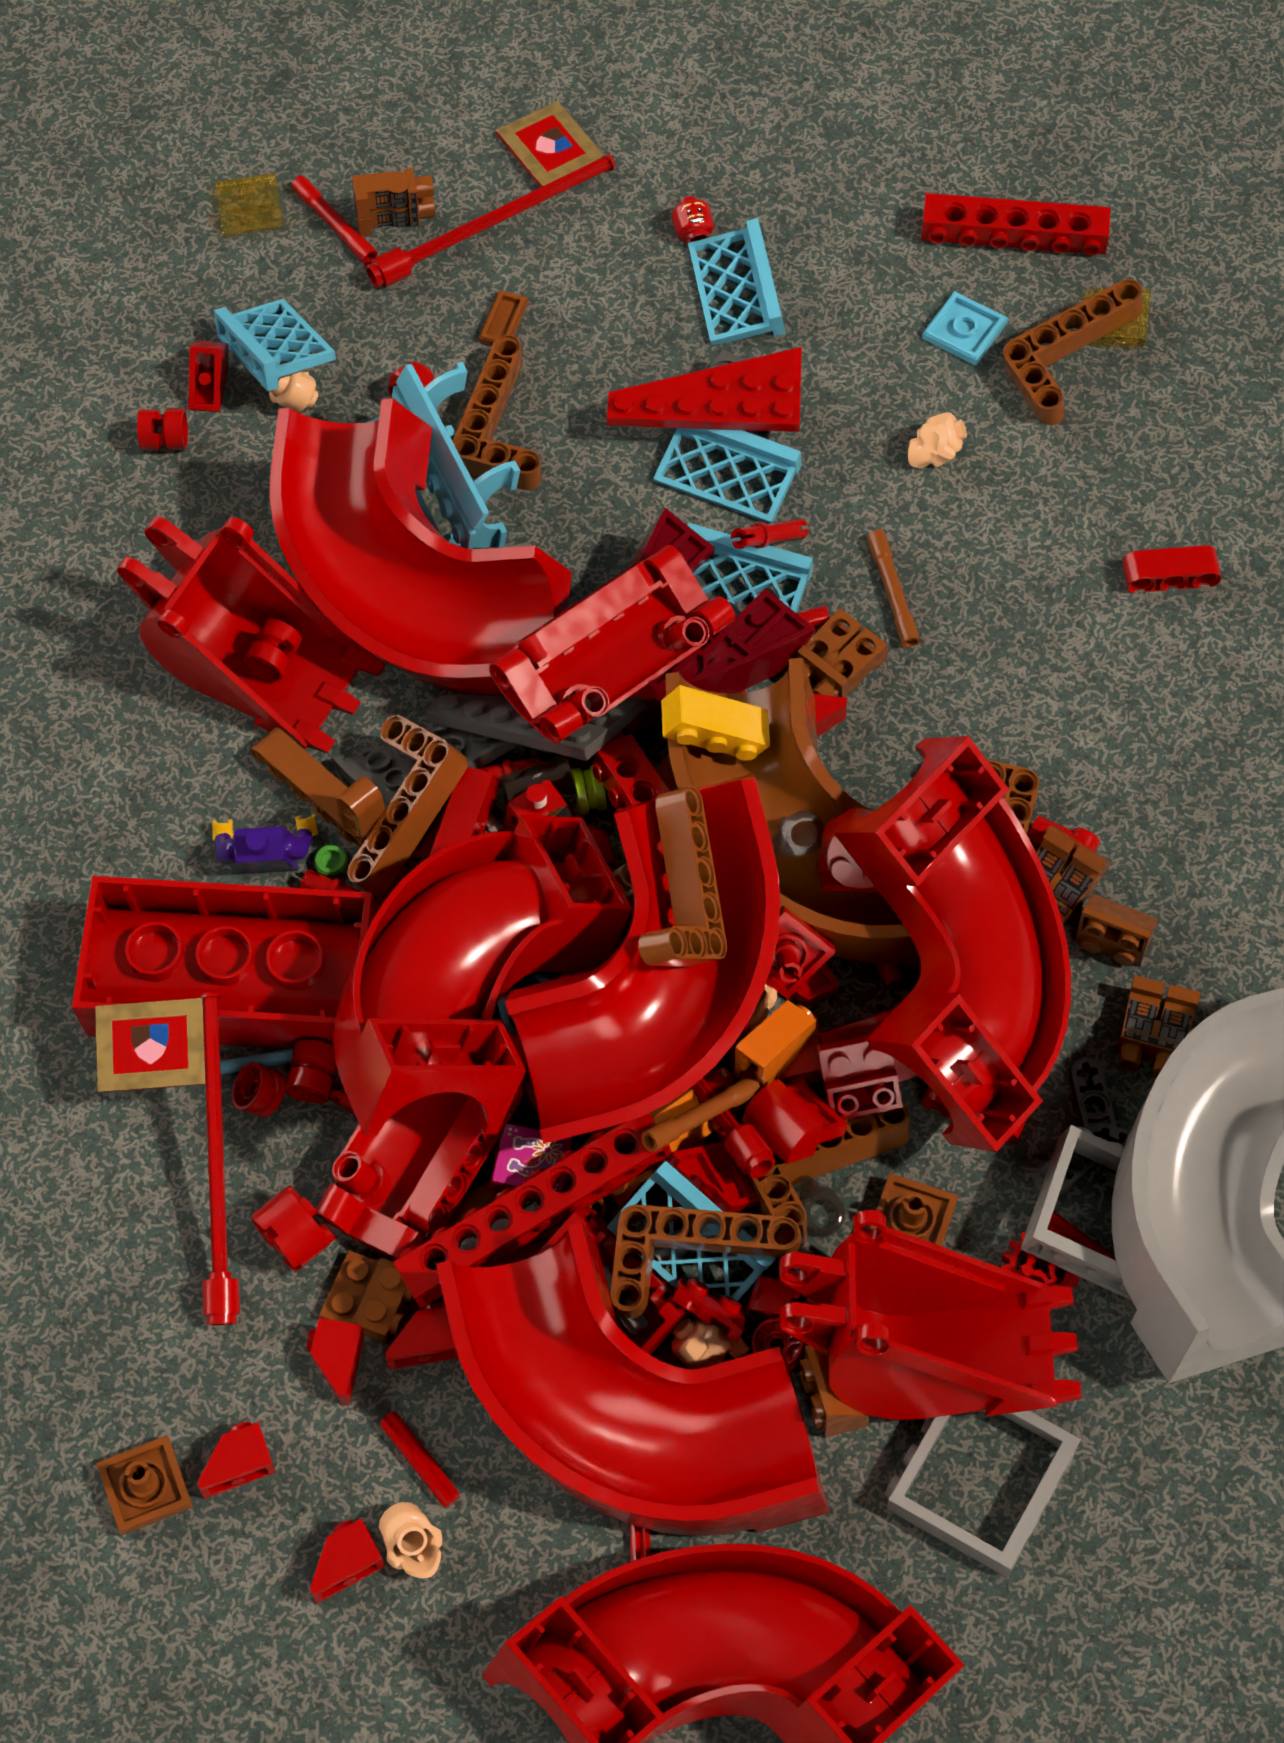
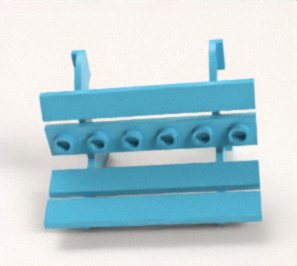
[366,362,520,549]

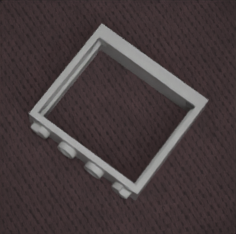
[1020,1125,1132,1301]
[884,1411,1081,1578]

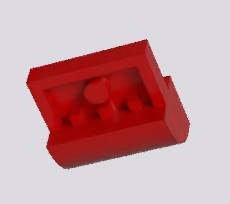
[817,1035,903,1120]
[742,1079,848,1164]

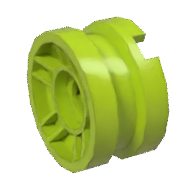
[571,766,607,815]

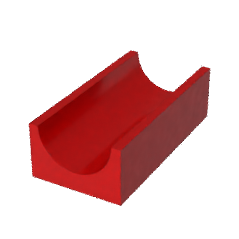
[72,876,377,1049]

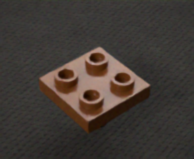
[870,1173,959,1246]
[96,1435,193,1536]

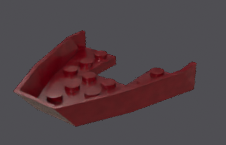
[625,508,816,733]

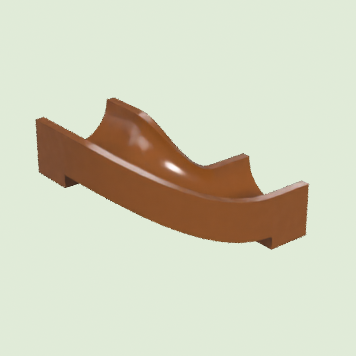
[666,658,921,972]

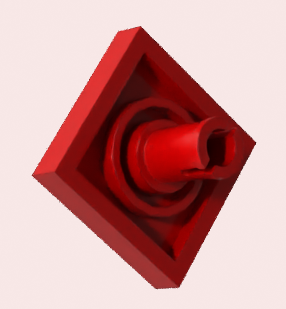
[766,905,836,1000]

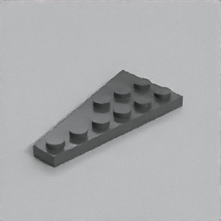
[425,694,646,761]
[332,725,520,809]

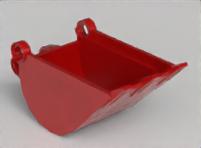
[117,516,386,753]
[779,1210,1082,1420]

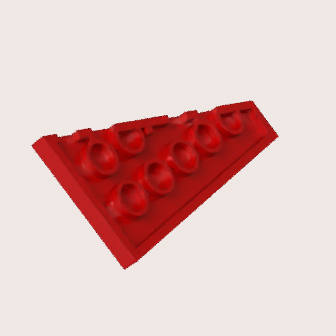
[607,347,802,432]

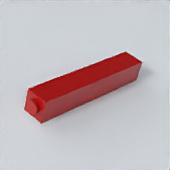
[429,767,499,857]

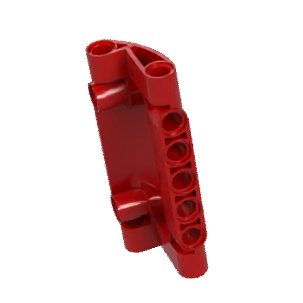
[489,545,735,744]
[315,1032,529,1261]

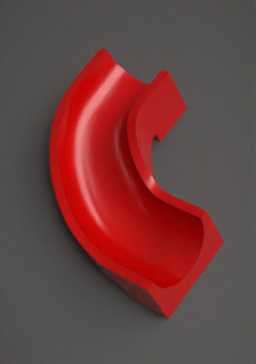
[269,398,572,695]
[832,736,1071,1152]
[505,773,781,1144]
[333,815,632,1136]
[436,1221,830,1536]
[481,1543,965,1743]

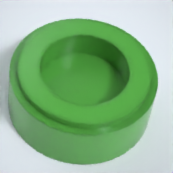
[314,845,349,879]

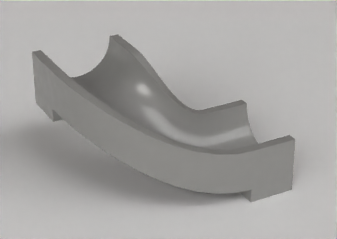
[1112,987,1284,1383]

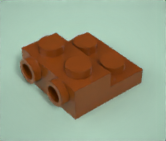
[319,1250,414,1344]

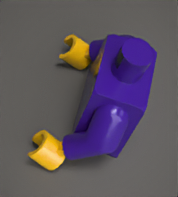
[212,814,318,874]

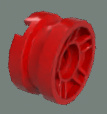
[231,1062,285,1118]
[751,1317,803,1371]

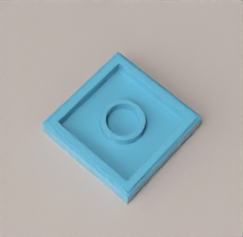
[922,291,1008,366]

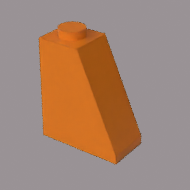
[734,1000,816,1089]

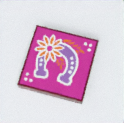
[489,1123,574,1193]

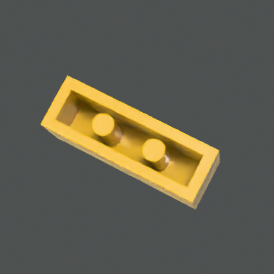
[661,685,770,761]

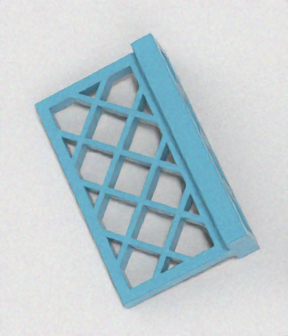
[688,218,786,345]
[214,299,336,391]
[653,428,802,524]
[688,523,813,617]
[606,1160,776,1301]

